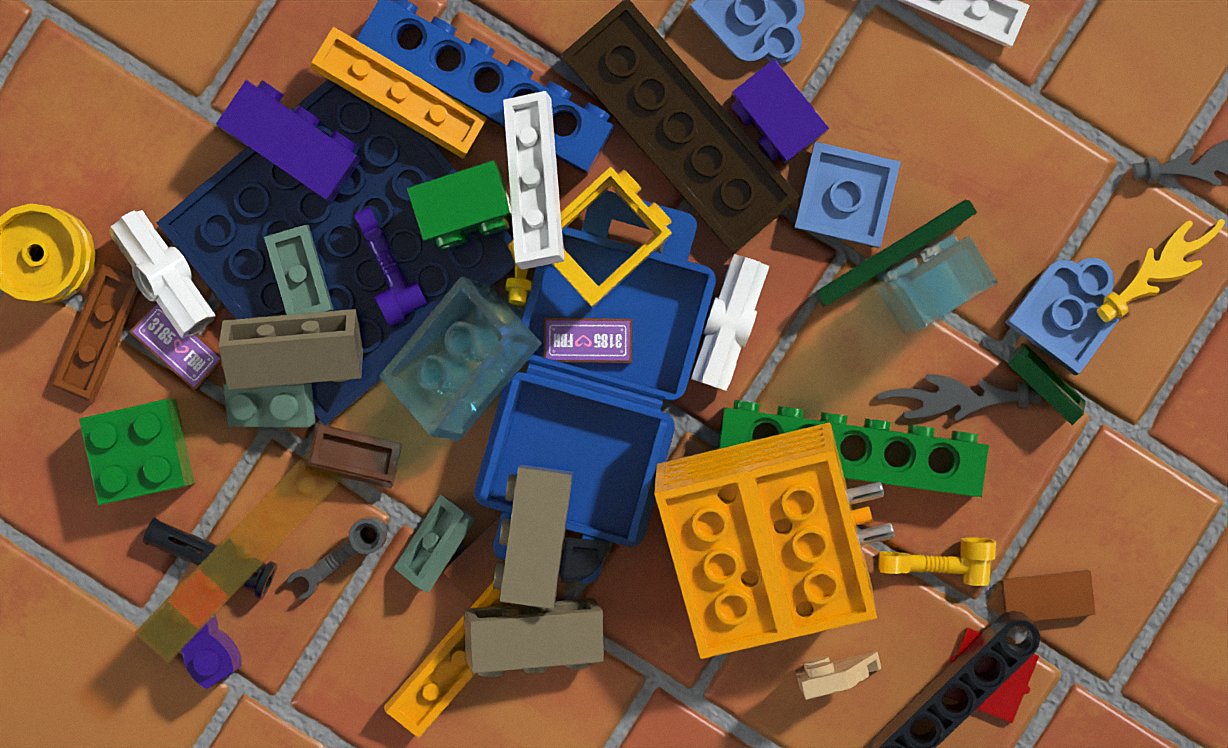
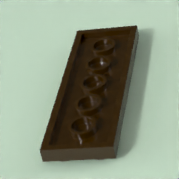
[561,0,800,255]

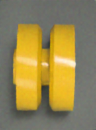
[0,203,96,303]

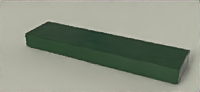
[815,199,977,308]

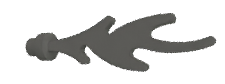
[1132,139,1228,186]
[877,374,1041,420]

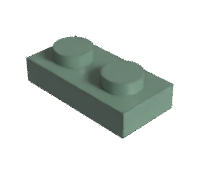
[264,225,334,315]
[223,383,315,427]
[394,494,476,593]

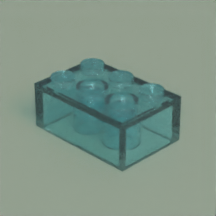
[876,234,998,333]
[379,277,542,442]

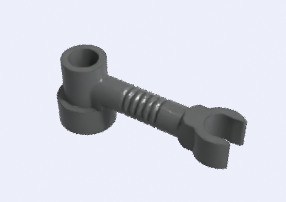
[287,517,388,599]

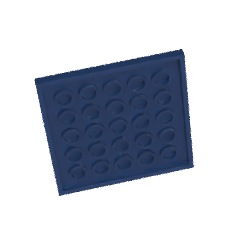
[156,79,515,425]

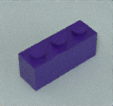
[216,80,362,203]

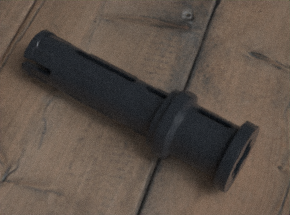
[143,518,277,600]

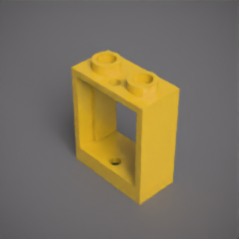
[552,167,672,308]

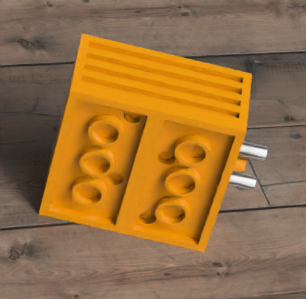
[654,422,895,659]

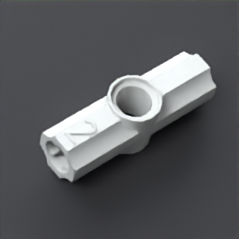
[109,210,216,338]
[691,254,769,391]

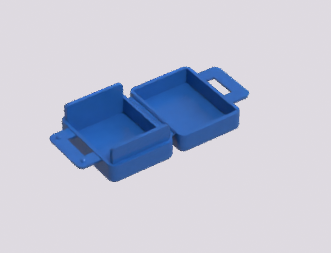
[474,190,716,583]

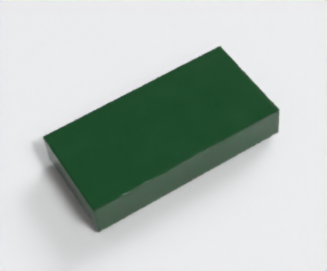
[1008,343,1086,425]

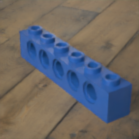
[356,0,614,175]

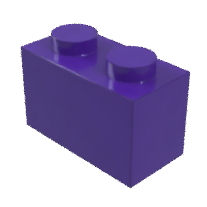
[730,59,829,165]

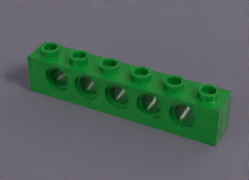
[718,400,989,498]

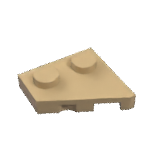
[795,651,882,700]

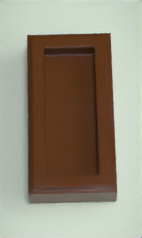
[306,424,402,488]

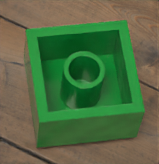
[407,160,512,250]
[79,399,195,505]

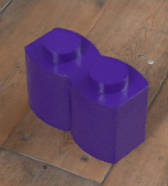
[179,613,242,689]

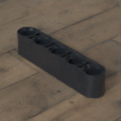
[869,611,1040,748]

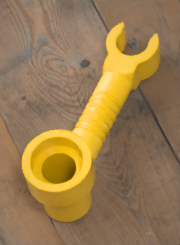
[878,537,996,586]

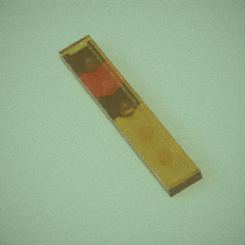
[135,450,344,664]

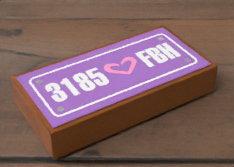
[130,302,222,391]
[544,318,632,363]

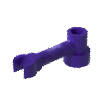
[354,207,427,328]

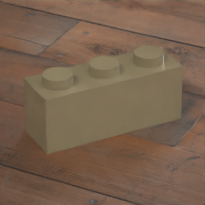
[219,309,363,390]
[493,465,573,609]
[464,598,604,677]

